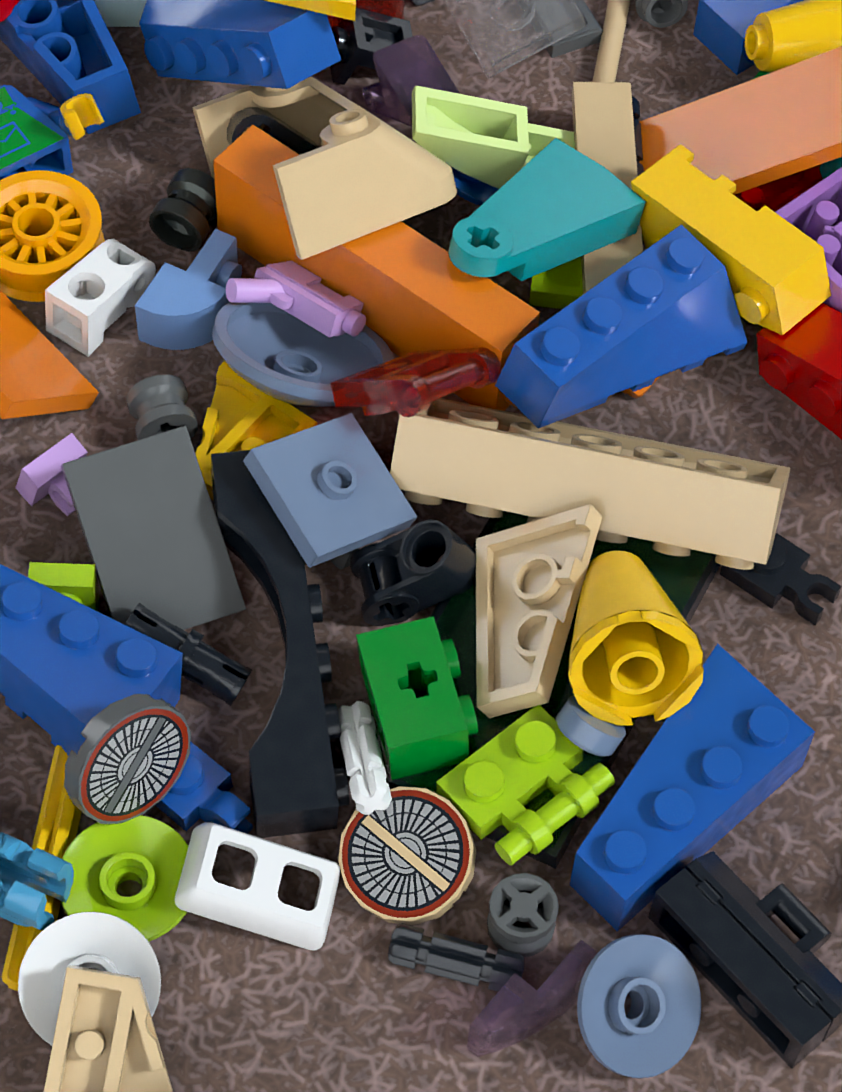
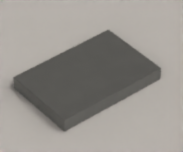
[61,426,246,630]

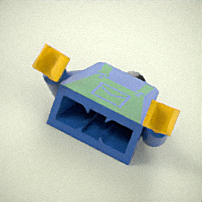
[0,85,105,180]

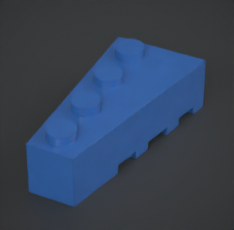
[0,0,141,134]
[0,564,183,756]

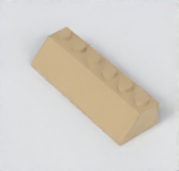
[390,396,790,570]

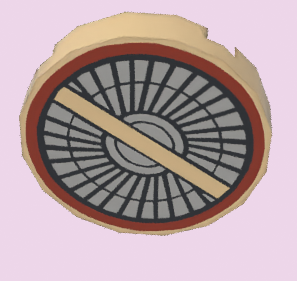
[338,786,476,925]

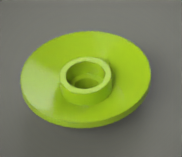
[61,815,189,942]

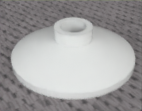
[18,912,161,1046]

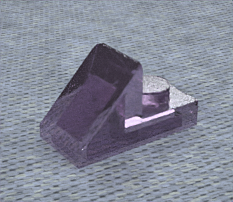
[362,35,460,127]

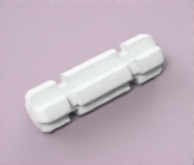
[338,701,392,815]

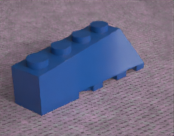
[139,0,341,89]
[495,224,748,429]

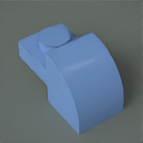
[135,229,242,350]

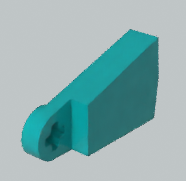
[448,138,646,281]

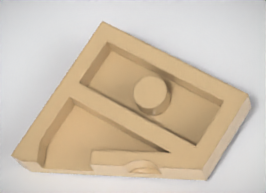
[44,965,173,1092]

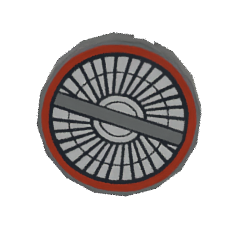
[64,694,191,824]

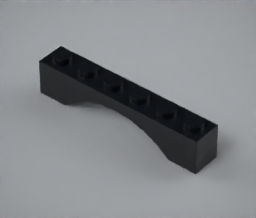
[211,450,350,838]

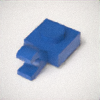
[155,741,253,834]

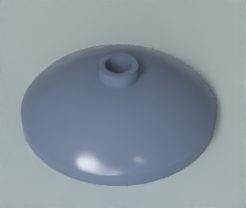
[212,302,395,407]

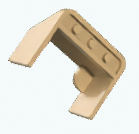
[192,76,457,260]

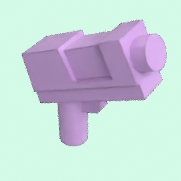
[226,261,366,338]

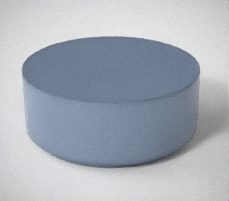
[556,695,626,757]

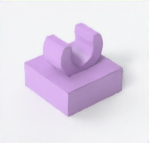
[16,433,88,516]

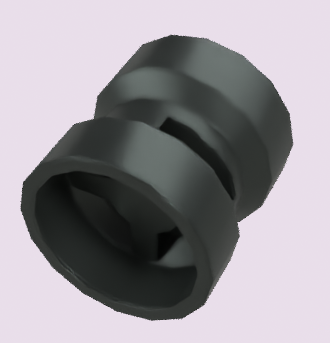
[149,168,216,252]

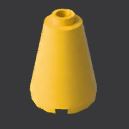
[745,0,842,73]
[568,551,704,726]

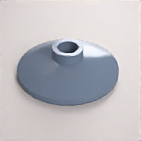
[577,934,701,1078]

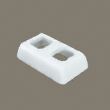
[175,822,341,950]

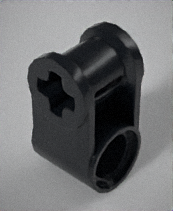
[350,519,476,626]

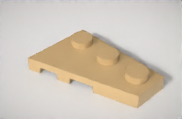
[476,504,603,718]

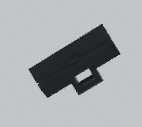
[648,851,842,1069]

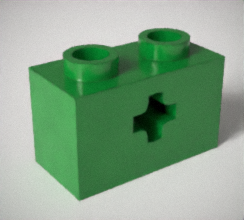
[356,616,478,780]

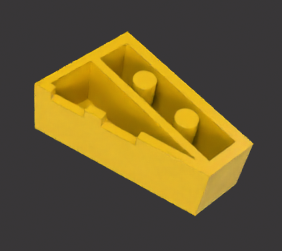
[631,144,831,336]

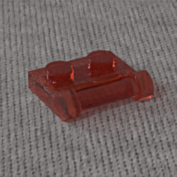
[331,347,501,417]

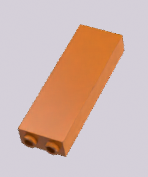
[213,125,540,411]

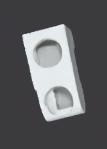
[45,239,156,357]

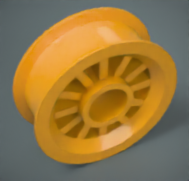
[0,170,105,302]

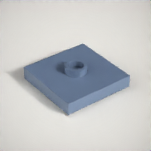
[243,413,417,568]

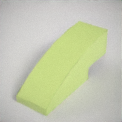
[412,85,575,189]

